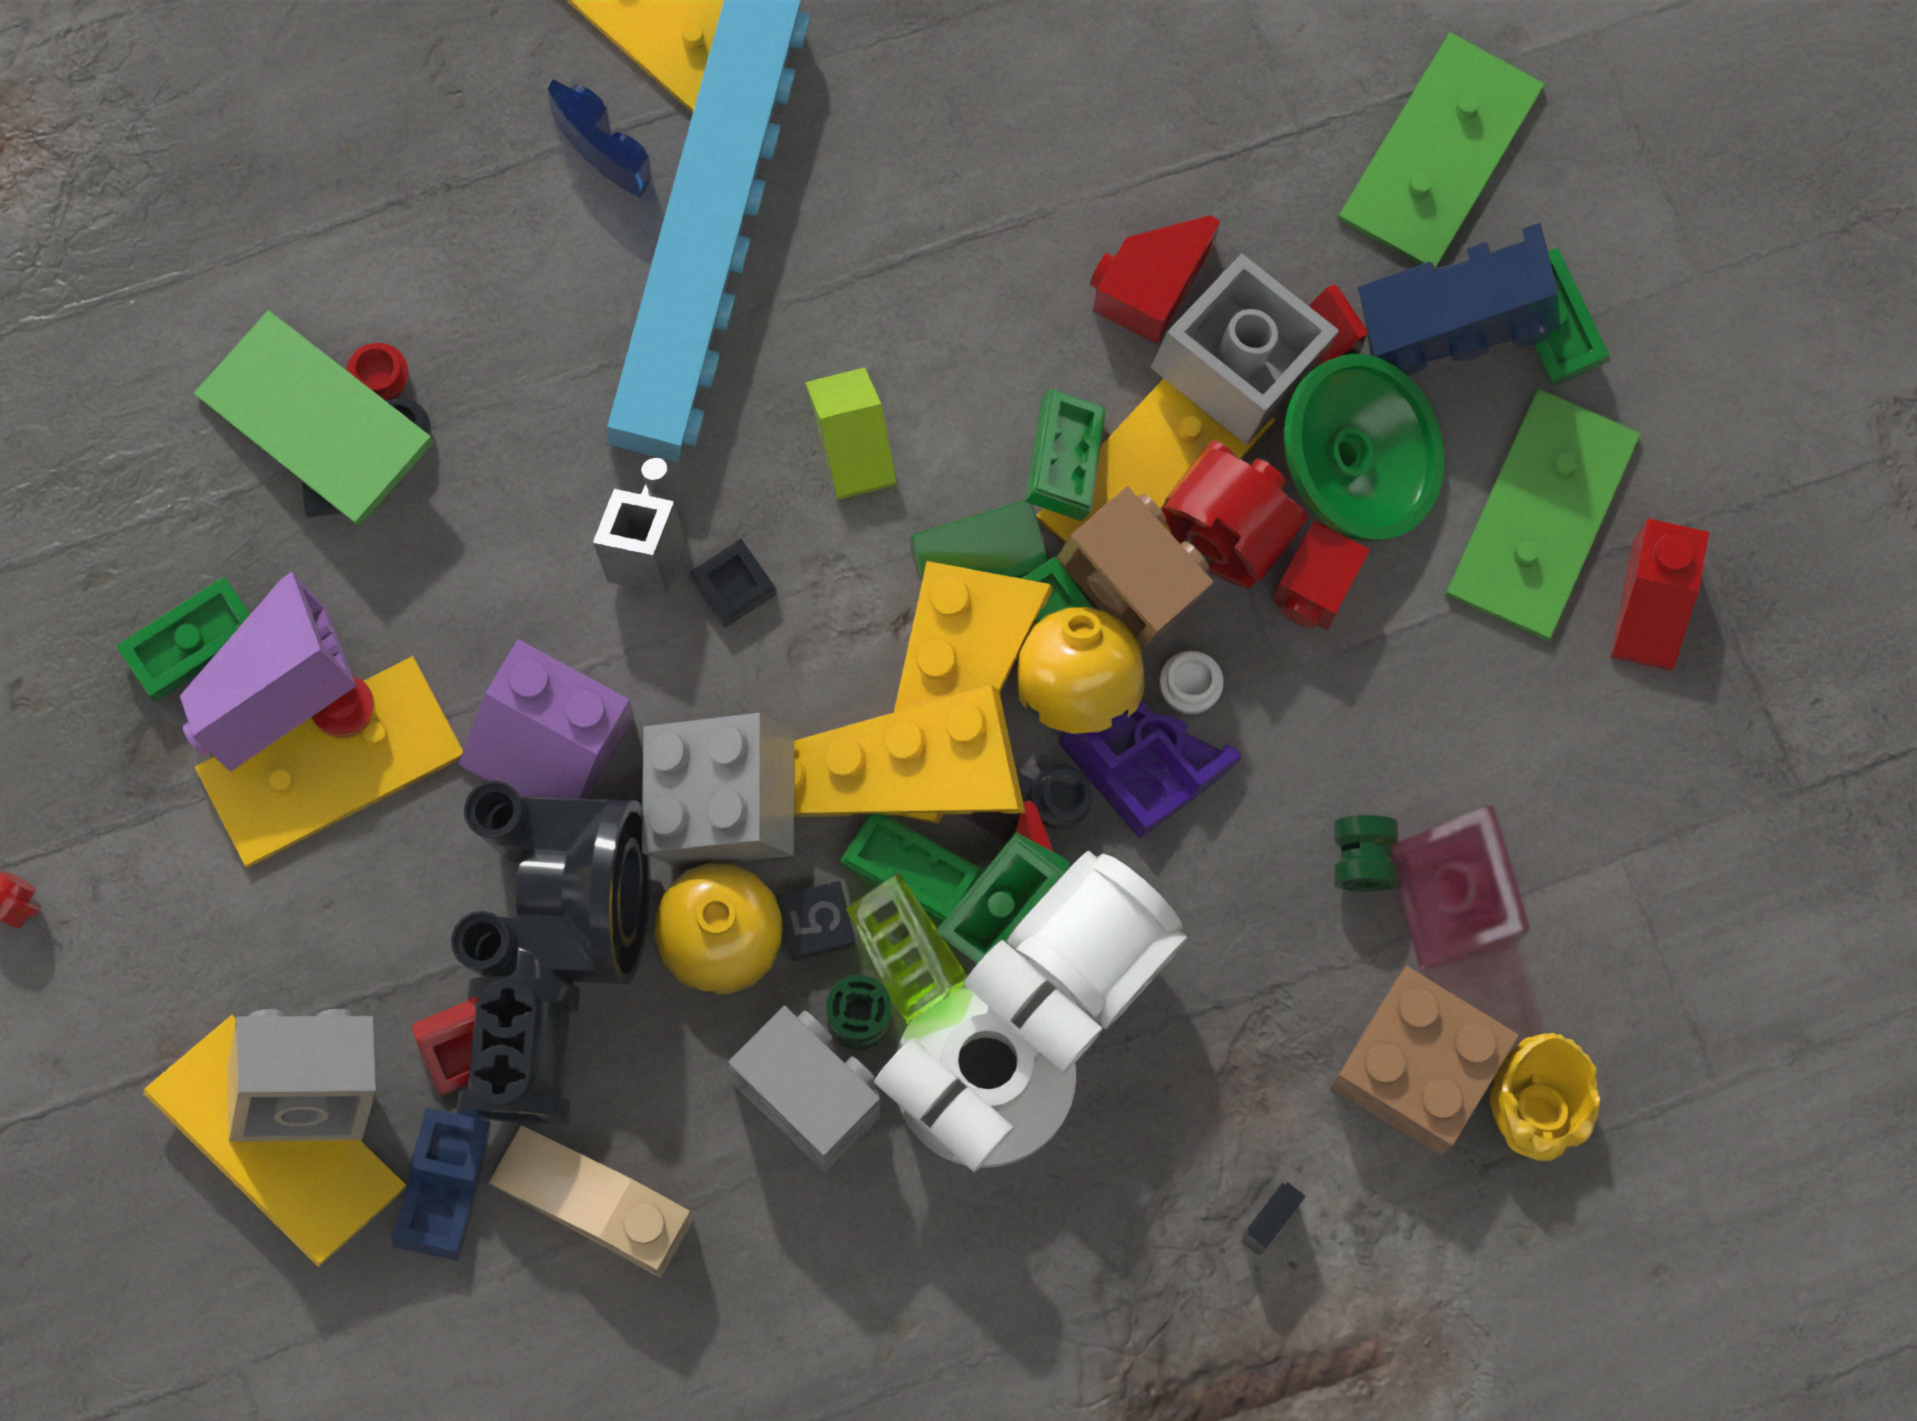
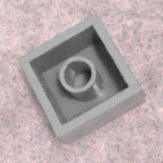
[1150,253,1339,445]
[642,713,794,868]
[728,1005,880,1174]
[227,1009,376,1142]

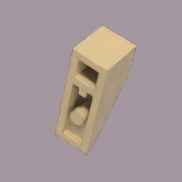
[488,1125,693,1278]

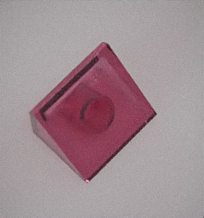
[1392,805,1530,970]

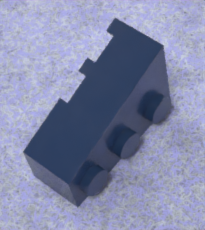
[1358,222,1560,375]

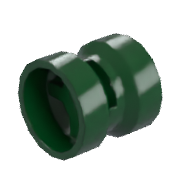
[1334,815,1399,892]
[826,975,891,1050]

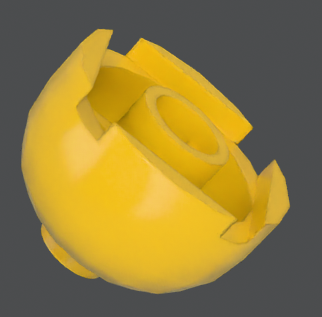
[1017,607,1145,734]
[654,863,783,995]

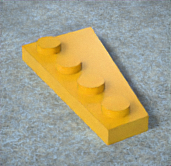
[893,561,1053,824]
[794,685,1025,817]

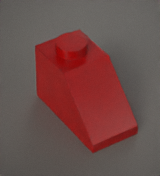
[1090,215,1221,344]
[1610,518,1710,671]

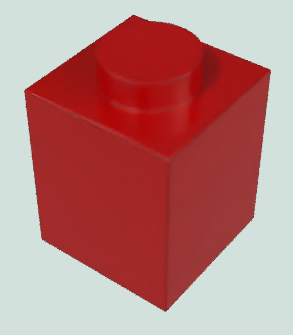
[1272,520,1370,631]

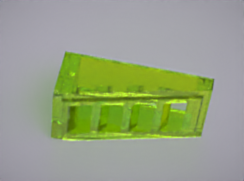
[846,873,968,1024]

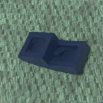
[392,1107,491,1261]

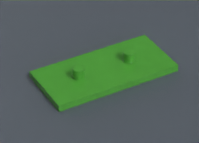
[1337,32,1545,269]
[194,310,435,527]
[1445,388,1641,642]

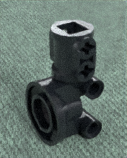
[451,780,651,1124]

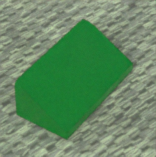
[910,500,1048,581]
[936,833,1070,964]

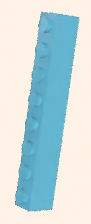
[606,0,811,463]

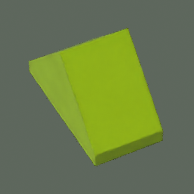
[805,367,897,500]

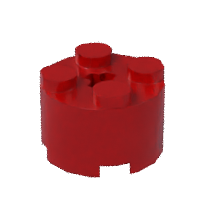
[1160,440,1309,588]

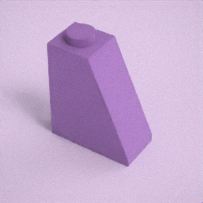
[180,572,356,772]

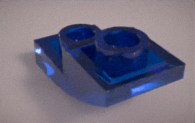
[547,79,652,199]

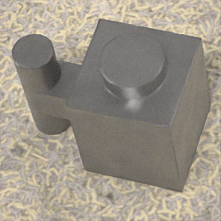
[593,458,687,594]

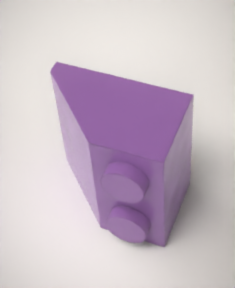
[458,639,634,798]

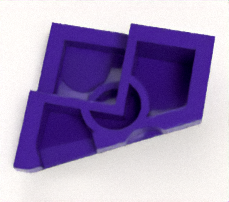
[1059,701,1242,839]

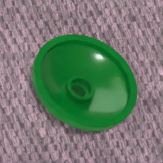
[1284,354,1444,542]

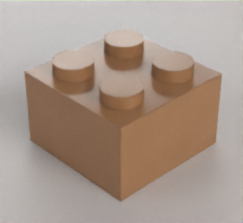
[1057,486,1214,652]
[1330,965,1519,1156]

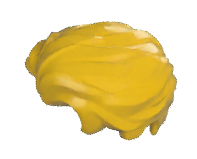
[1489,1033,1600,1161]

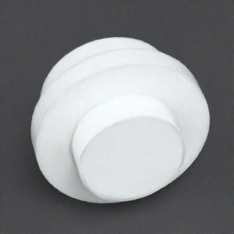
[1159,651,1223,714]

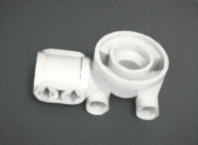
[874,851,1188,1172]

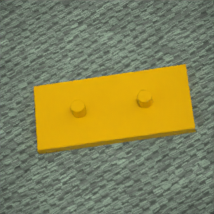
[566,0,724,114]
[1036,378,1275,543]
[195,656,463,868]
[143,1015,406,1267]

